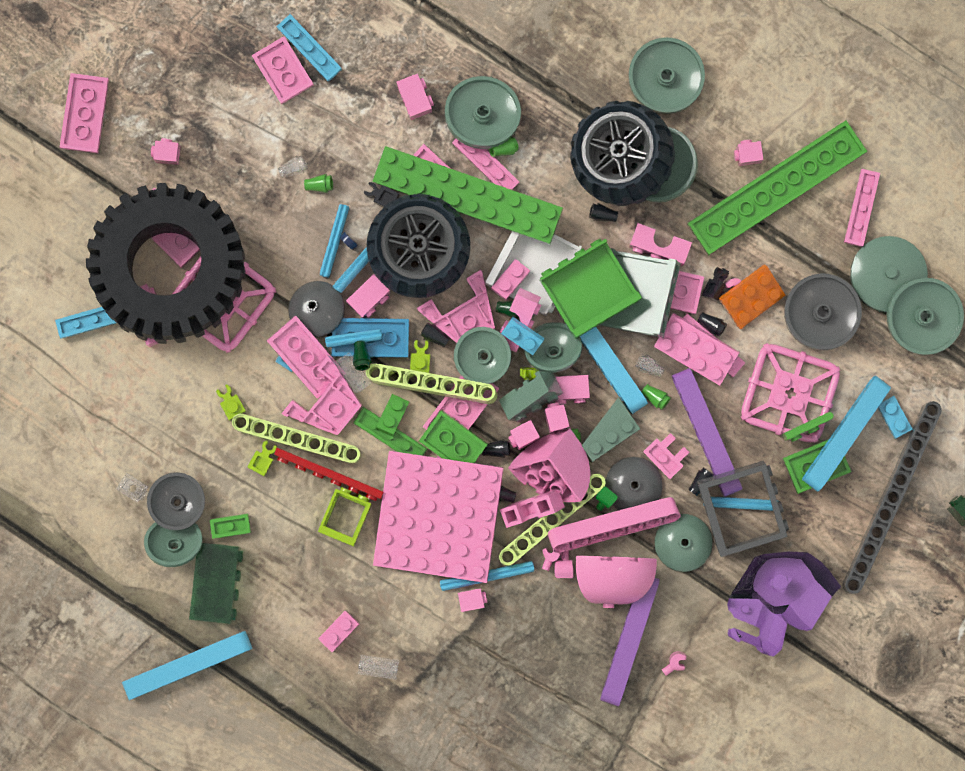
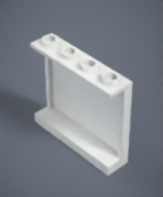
[485,231,582,316]

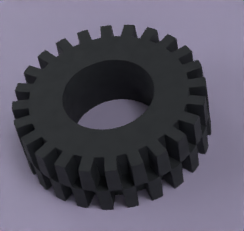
[86,183,246,344]

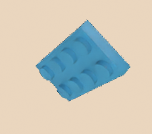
[332,318,409,358]

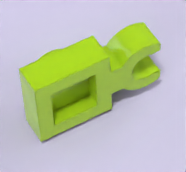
[410,340,430,373]
[520,367,539,380]
[216,384,246,421]
[247,440,277,477]

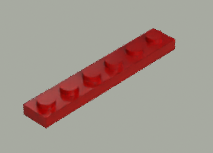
[274,448,384,501]

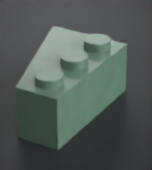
[499,371,563,422]
[582,397,640,463]

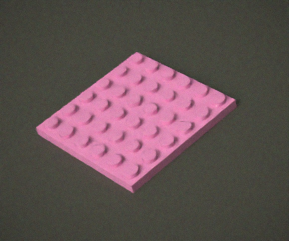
[373,451,504,583]

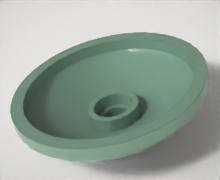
[524,322,582,373]
[454,327,511,384]
[655,514,713,572]
[144,522,202,567]

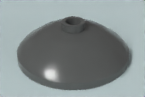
[288,281,345,338]
[605,457,663,510]
[147,472,205,530]

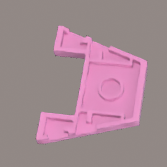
[417,270,495,343]
[281,355,362,435]

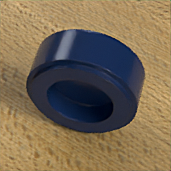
[340,232,358,250]

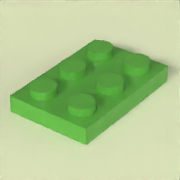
[419,410,488,463]
[782,440,851,494]

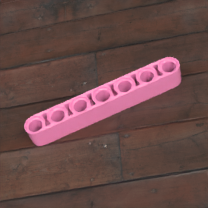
[548,497,681,553]

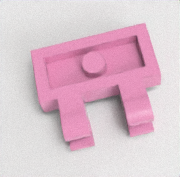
[643,433,689,479]

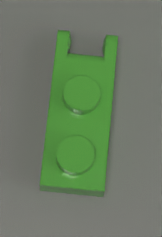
[782,412,834,442]

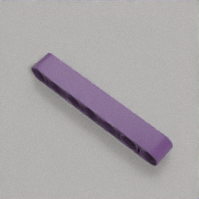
[672,368,742,497]
[600,578,660,707]

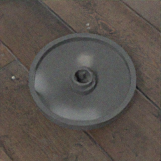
[784,273,862,350]

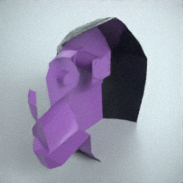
[727,551,841,656]

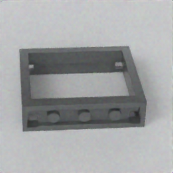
[697,461,789,557]

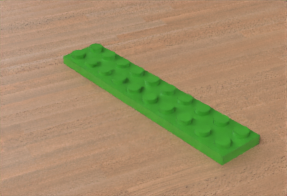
[687,120,867,256]
[372,146,564,245]

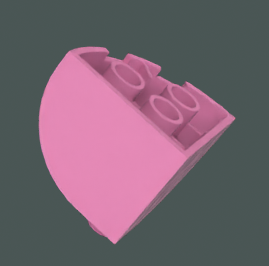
[508,428,590,502]
[576,556,657,608]

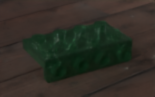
[189,543,243,624]

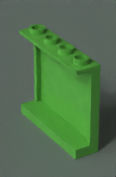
[539,239,642,339]

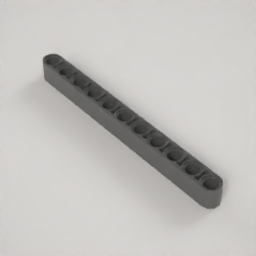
[843,401,942,594]

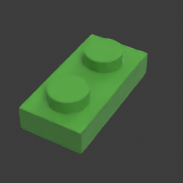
[375,394,409,437]
[210,514,251,539]

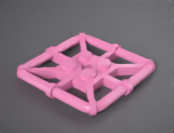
[172,256,276,353]
[740,343,841,444]

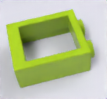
[318,487,372,547]

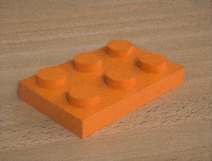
[719,264,786,329]

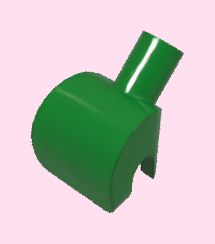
[596,487,618,511]

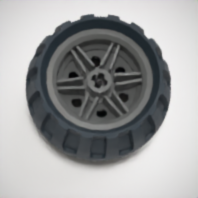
[570,101,675,206]
[366,194,471,298]

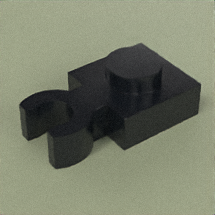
[364,182,400,207]
[701,267,729,301]

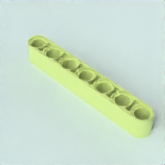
[366,363,497,404]
[232,414,361,464]
[499,474,606,566]

